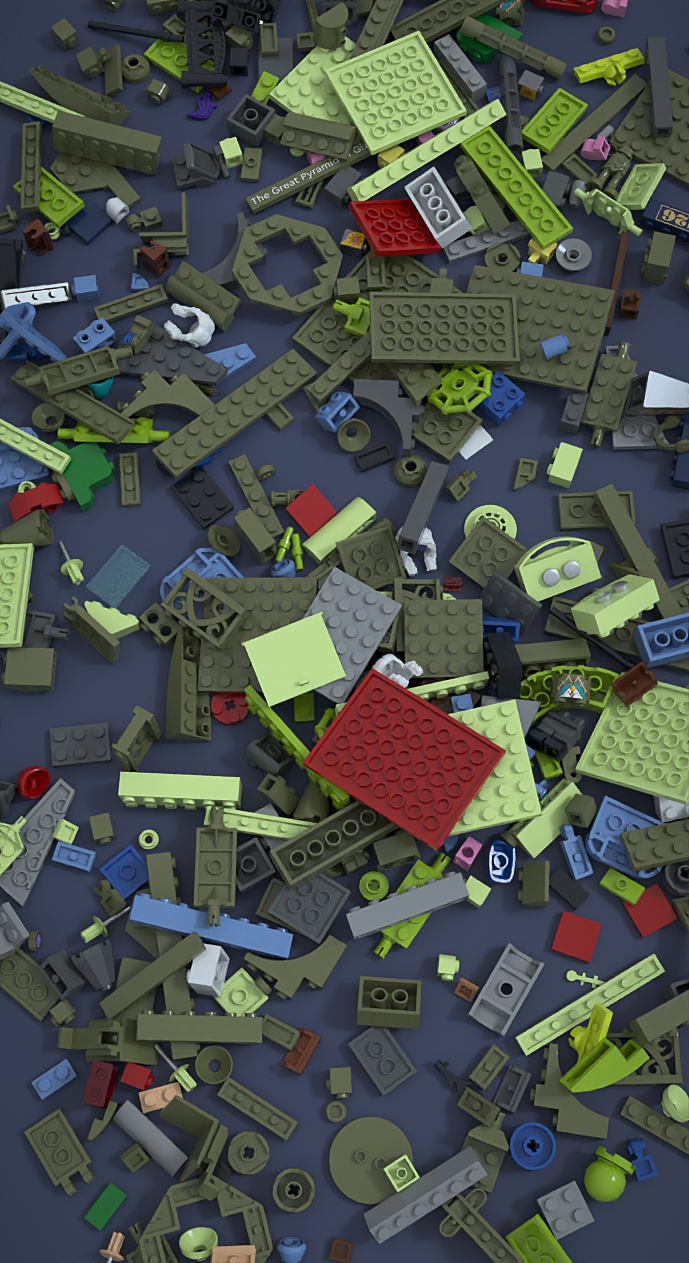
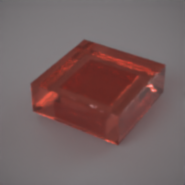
[443,577,463,590]

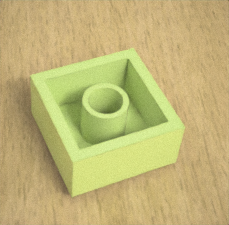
[383,1154,420,1192]

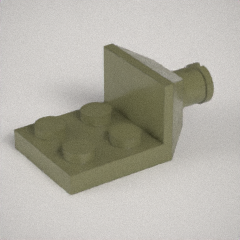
[461,1112,509,1193]

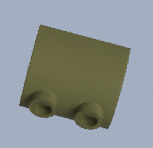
[313,2,348,49]

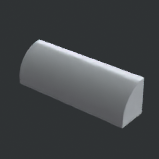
[113,1100,189,1178]

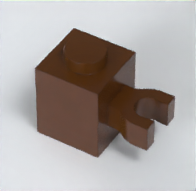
[619,289,641,320]

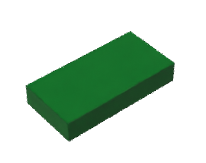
[84,1182,128,1231]

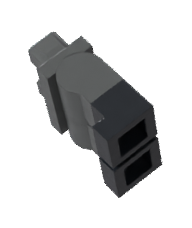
[527,708,584,762]

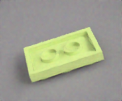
[616,163,666,210]

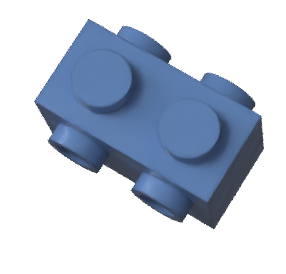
[73,317,117,354]
[314,391,360,433]

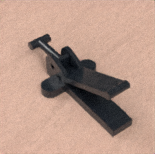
[0,238,35,344]

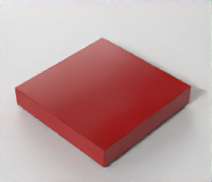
[284,484,337,537]
[622,883,678,939]
[551,911,602,963]

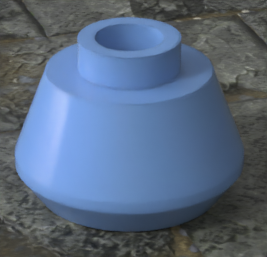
[271,559,296,578]
[277,1237,306,1263]

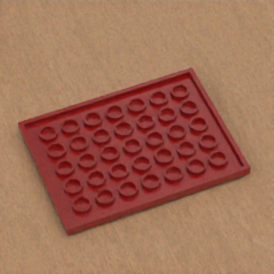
[303,668,506,851]

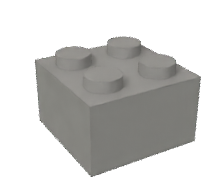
[535,1181,594,1240]

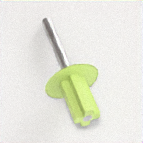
[58,541,84,585]
[80,906,131,943]
[154,1044,197,1093]

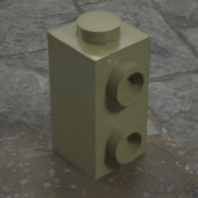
[257,773,300,816]

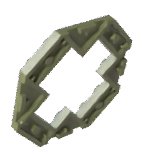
[232,214,343,316]
[138,1175,273,1263]

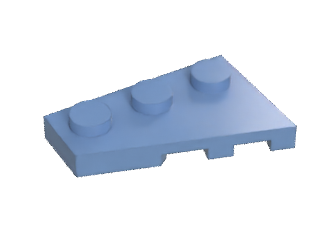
[204,343,256,387]

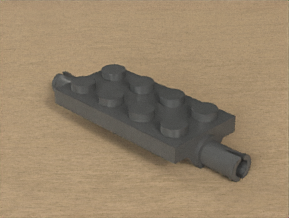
[22,609,70,648]

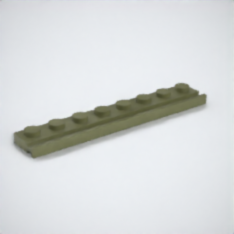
[349,0,404,60]
[10,360,136,444]

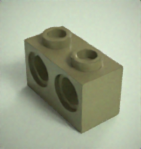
[139,602,179,649]

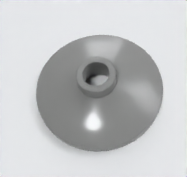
[556,238,592,271]

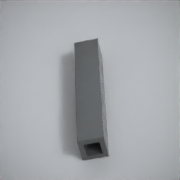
[645,36,673,137]
[397,461,450,554]

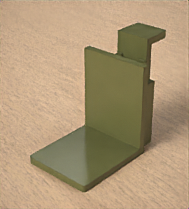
[133,192,189,268]
[57,1018,160,1065]
[159,1095,229,1201]

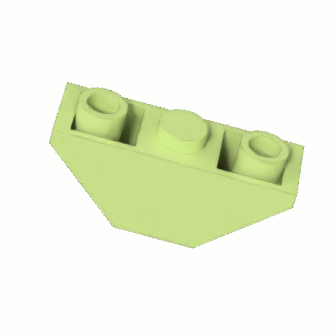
[85,601,140,639]

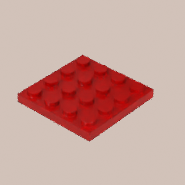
[348,199,441,257]

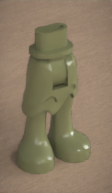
[586,145,634,201]

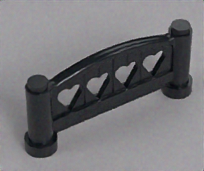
[177,0,227,89]

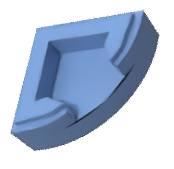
[131,273,149,292]
[443,834,459,853]

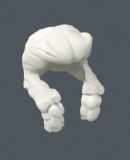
[164,303,215,348]
[395,527,437,577]
[372,654,423,688]

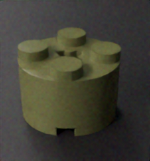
[273,1168,316,1213]

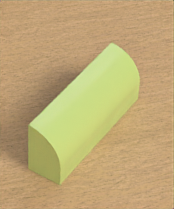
[301,497,376,565]
[508,778,582,858]

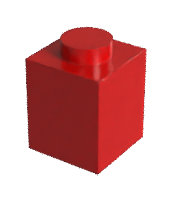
[120,1062,155,1091]

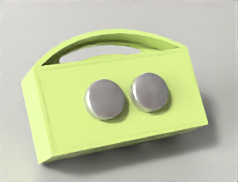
[513,536,601,601]
[571,574,660,638]

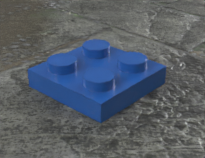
[100,844,148,901]

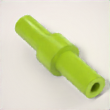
[275,527,294,562]
[291,534,304,572]

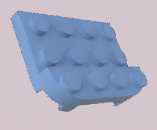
[0,427,50,491]
[160,548,244,621]
[585,796,665,879]

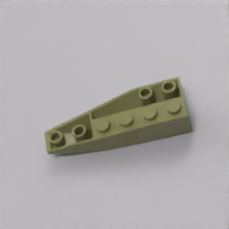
[29,65,131,126]
[166,624,211,742]

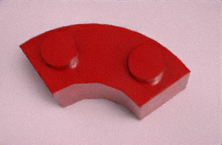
[7,482,64,522]

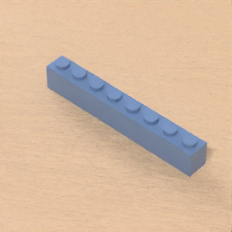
[127,893,293,960]

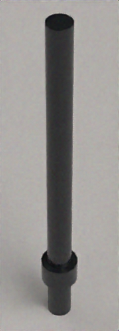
[88,21,185,43]
[549,606,637,671]

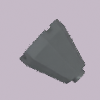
[70,939,115,991]

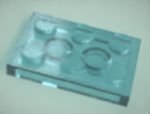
[86,545,152,609]

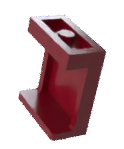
[82,1060,120,1109]

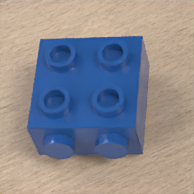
[472,371,525,426]

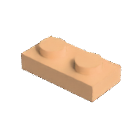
[139,1082,183,1114]
[211,1245,256,1263]

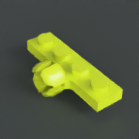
[573,48,645,86]
[568,1004,613,1063]

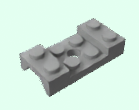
[467,943,544,1037]

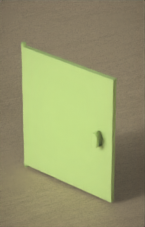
[242,612,346,707]

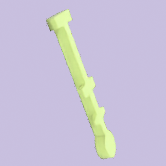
[566,970,605,988]

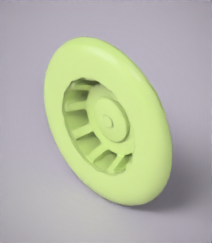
[464,505,517,539]

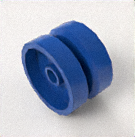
[508,1122,556,1171]

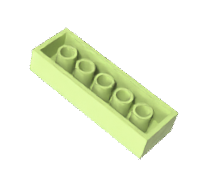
[118,772,242,810]

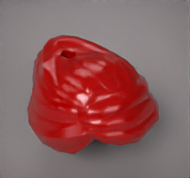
[17,765,51,799]

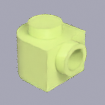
[437,954,459,981]

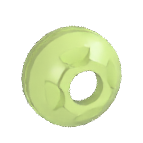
[661,1084,689,1123]
[179,1227,218,1261]

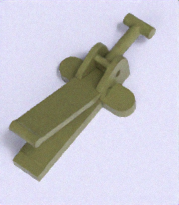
[439,1188,525,1263]

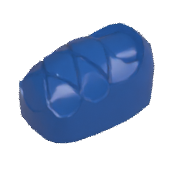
[485,840,516,884]

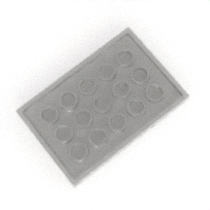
[303,567,402,704]

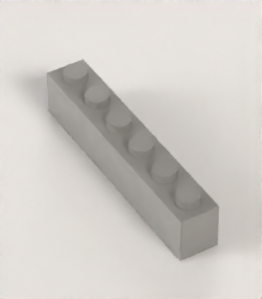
[346,872,469,940]
[363,1146,488,1244]

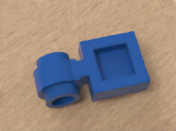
[8,341,44,362]
[626,1138,659,1182]

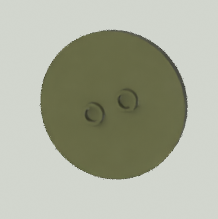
[329,1117,413,1204]

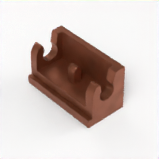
[22,219,54,256]
[140,241,170,278]
[611,661,658,707]
[281,1028,321,1076]

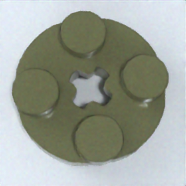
[484,242,520,272]
[228,1132,270,1175]

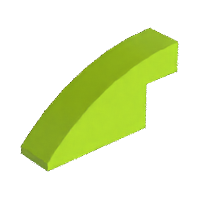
[559,1037,650,1092]

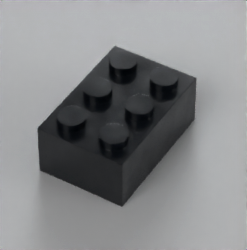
[483,631,523,699]

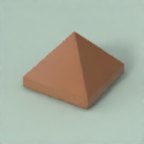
[454,978,479,1003]

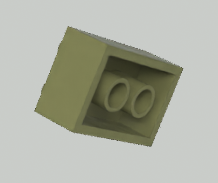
[357,976,421,1029]

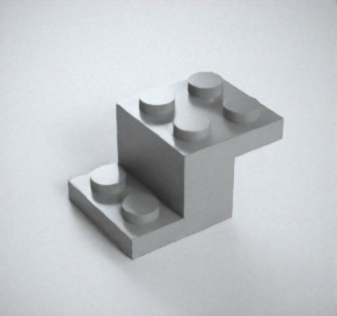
[0,902,30,960]

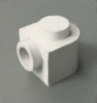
[106,197,129,223]

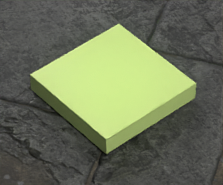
[214,968,269,1017]

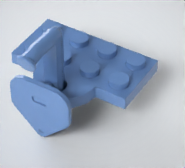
[0,302,67,362]

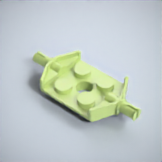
[574,188,642,236]
[0,816,27,875]

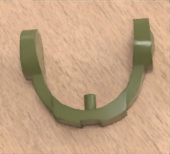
[653,415,689,453]

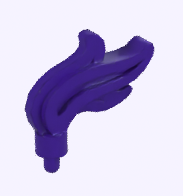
[187,92,217,120]

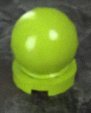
[583,1146,636,1202]

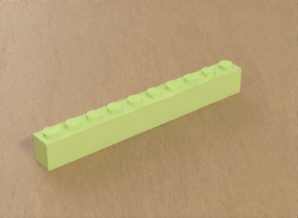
[346,99,506,201]

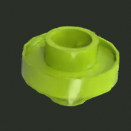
[359,871,389,901]

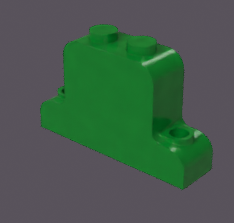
[456,13,523,64]
[49,441,115,513]

